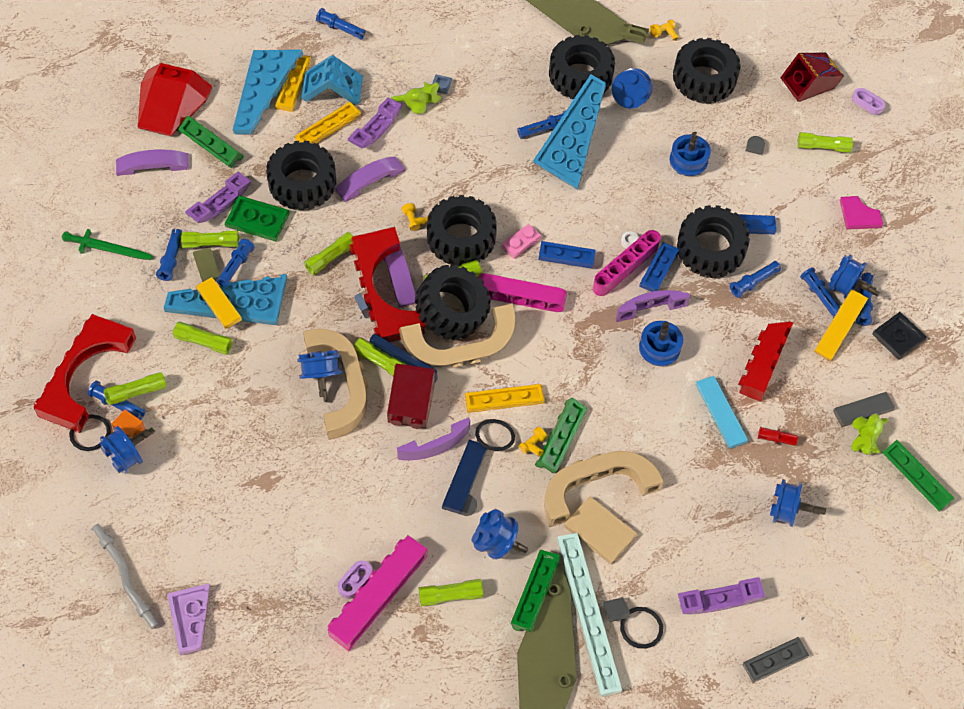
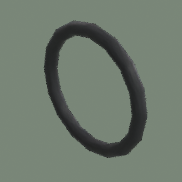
[69,414,111,451]
[475,419,515,451]
[620,607,663,649]

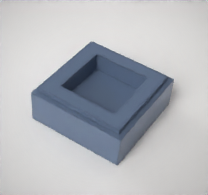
[432,74,452,94]
[354,293,369,319]

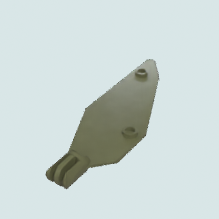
[526,0,649,45]
[517,563,577,709]

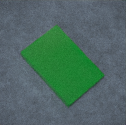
[225,195,290,242]

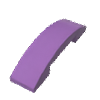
[348,97,402,149]
[116,149,189,176]
[335,156,405,202]
[185,172,251,223]
[384,247,416,308]
[616,290,690,322]
[397,417,470,461]
[678,577,765,614]

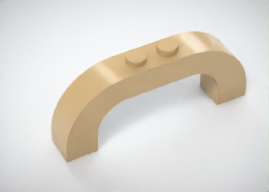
[399,303,515,368]
[303,329,369,440]
[544,451,663,527]

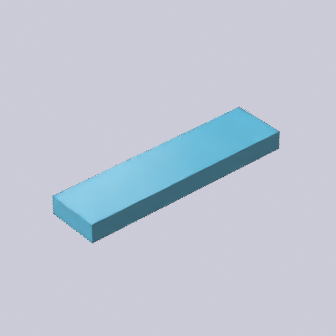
[696,376,748,449]

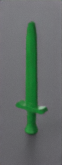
[62,229,153,260]

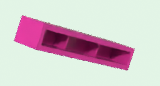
[328,535,427,652]

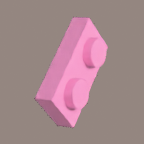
[502,224,541,259]

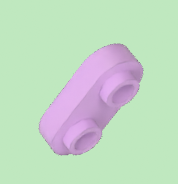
[852,88,885,115]
[338,561,373,599]

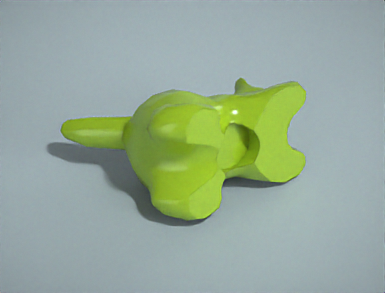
[391,82,441,114]
[851,414,888,455]

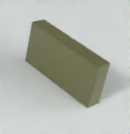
[193,247,220,282]

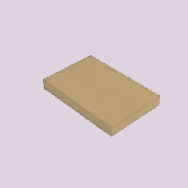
[564,496,637,564]

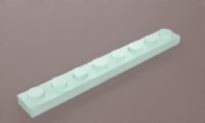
[557,533,622,697]

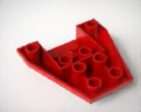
[138,63,212,136]

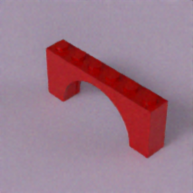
[349,227,425,342]
[33,314,136,433]

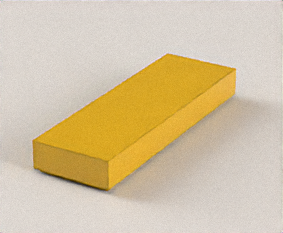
[196,277,242,329]

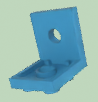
[301,54,363,105]

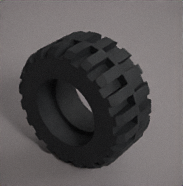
[549,35,615,99]
[673,38,741,103]
[266,141,337,210]
[427,195,497,266]
[677,205,750,278]
[415,265,491,340]

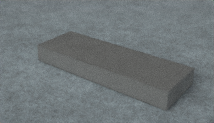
[833,392,895,427]
[742,637,809,683]

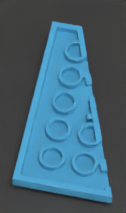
[233,49,303,134]
[533,74,606,190]
[164,274,287,325]

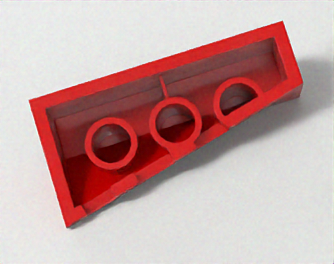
[738,321,793,402]

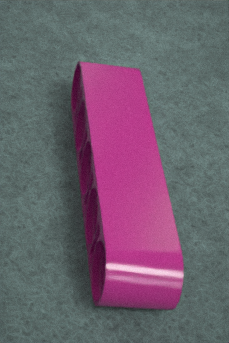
[593,230,661,296]
[477,273,567,312]

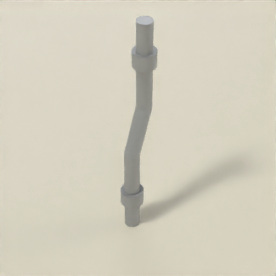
[92,524,159,629]

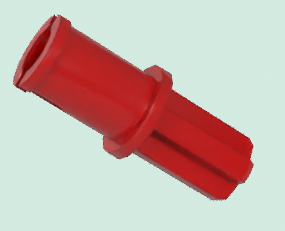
[758,426,798,446]

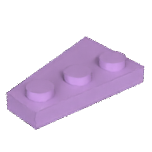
[167,583,210,656]

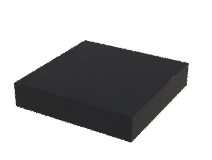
[872,312,927,360]

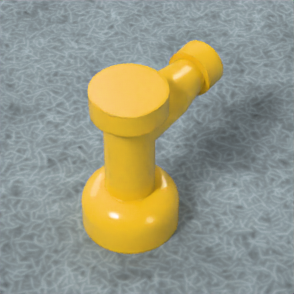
[650,19,679,41]
[401,203,428,231]
[518,426,548,457]

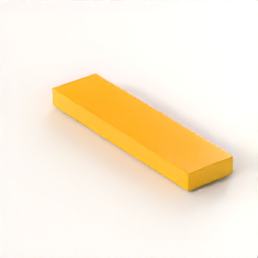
[275,55,311,112]
[294,101,361,144]
[814,289,868,361]
[465,384,545,413]

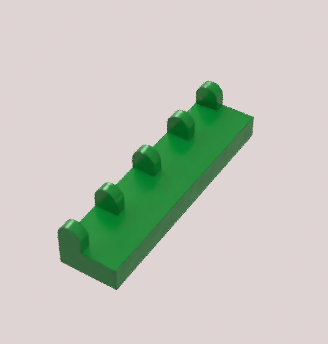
[178,116,244,168]
[535,397,587,473]
[882,440,954,512]
[511,550,560,632]

